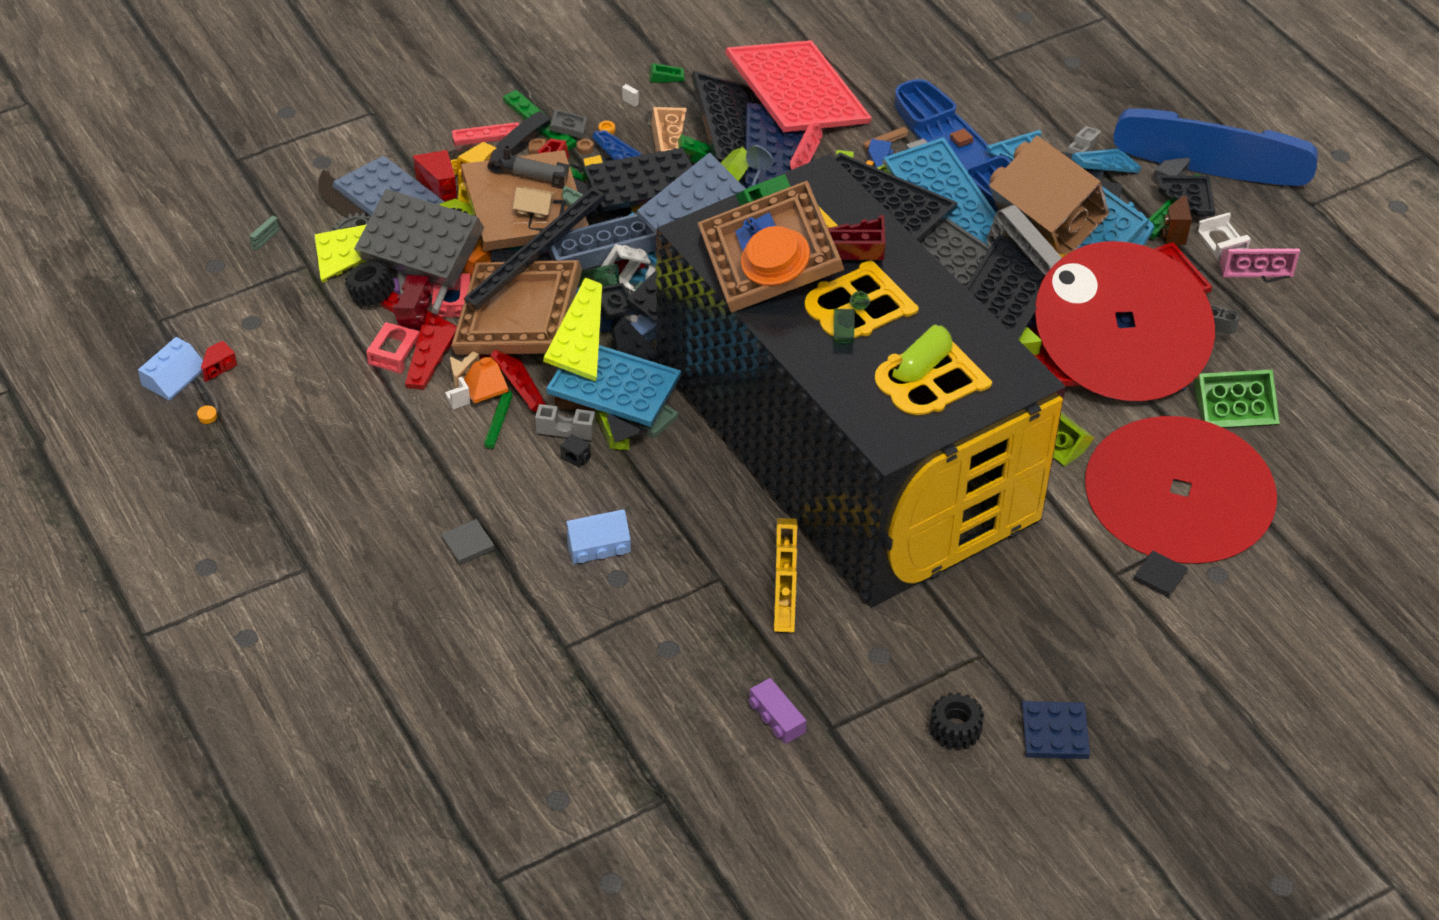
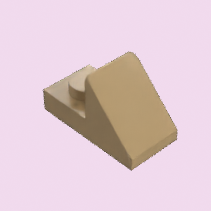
[450,351,480,388]

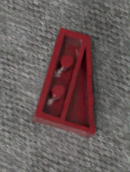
[828,215,886,260]
[392,275,433,331]

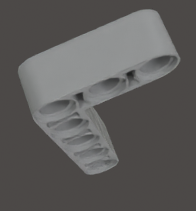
[987,205,1062,275]

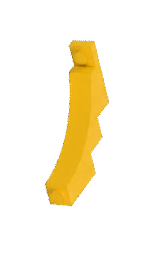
[457,142,497,204]
[774,518,797,632]

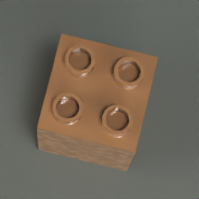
[989,135,1110,254]

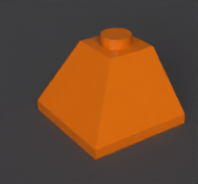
[464,357,509,404]

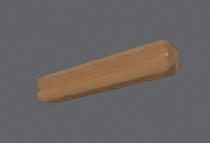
[863,127,908,151]

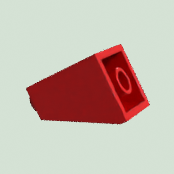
[413,150,457,202]

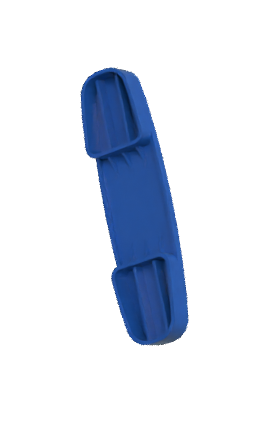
[894,79,1011,212]
[1114,108,1318,186]

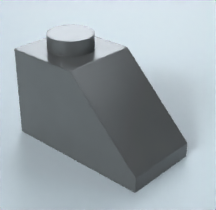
[1154,158,1190,184]

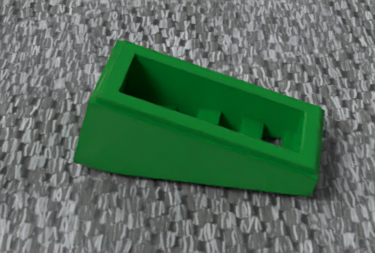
[649,63,685,83]

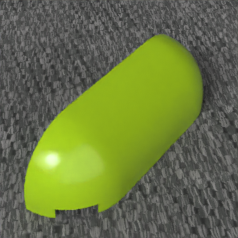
[892,324,953,382]

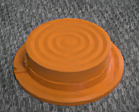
[741,226,810,286]

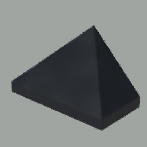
[607,414,648,443]

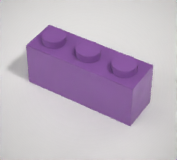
[749,678,807,744]

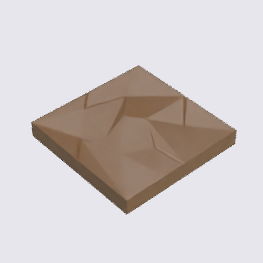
[461,150,589,251]
[698,180,844,313]
[452,260,582,355]

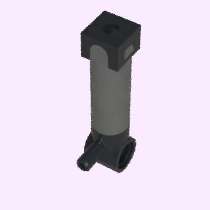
[487,145,569,189]

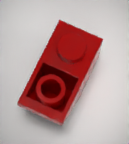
[201,340,237,382]

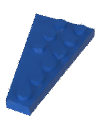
[592,130,642,160]

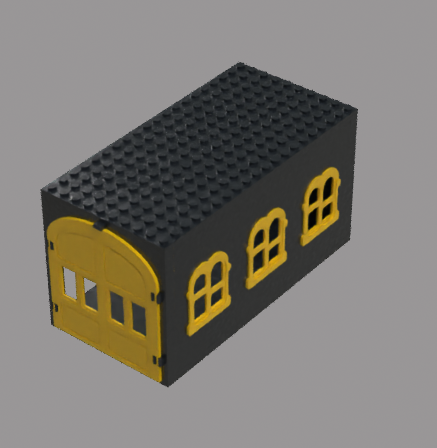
[655,154,1066,608]

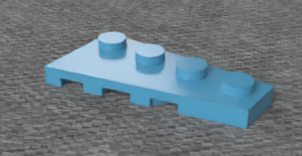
[1071,149,1141,173]

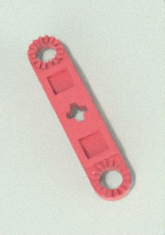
[790,122,823,170]

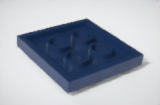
[1022,701,1090,759]

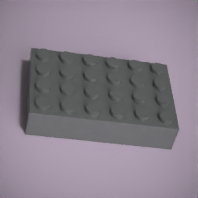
[354,189,484,288]

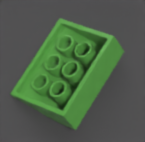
[1194,370,1280,428]

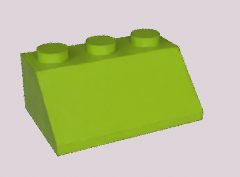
[1053,412,1095,466]

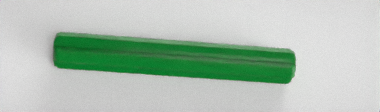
[484,391,513,449]

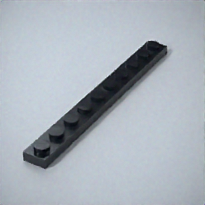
[464,187,606,310]

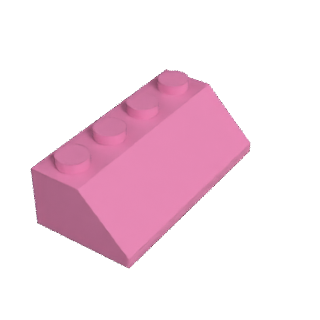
[1220,249,1300,277]

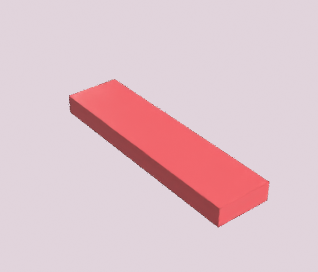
[452,122,519,146]

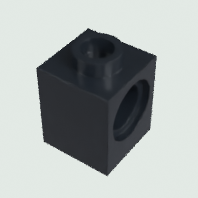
[560,434,591,468]

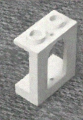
[1196,212,1251,261]
[594,244,651,287]

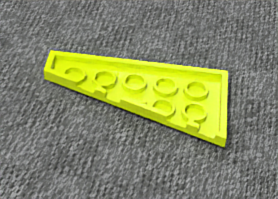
[315,224,367,283]
[543,278,602,381]

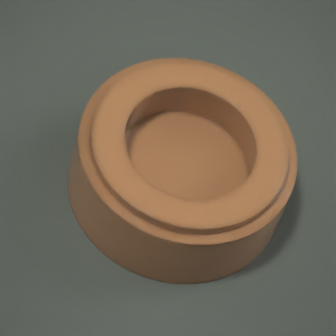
[577,139,594,155]

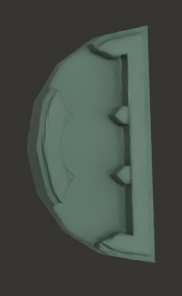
[562,185,583,207]

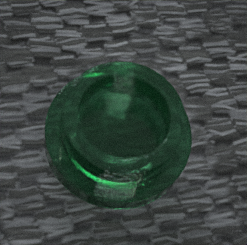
[850,291,870,310]

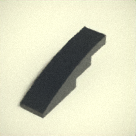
[495,111,551,156]

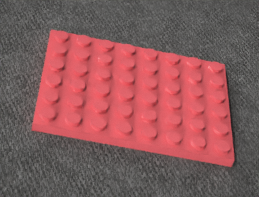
[725,40,872,132]

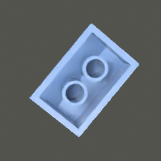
[138,337,203,401]
[566,509,631,564]

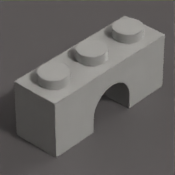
[535,404,596,441]

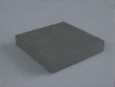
[550,109,587,138]
[441,519,495,565]

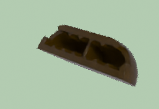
[318,170,368,218]

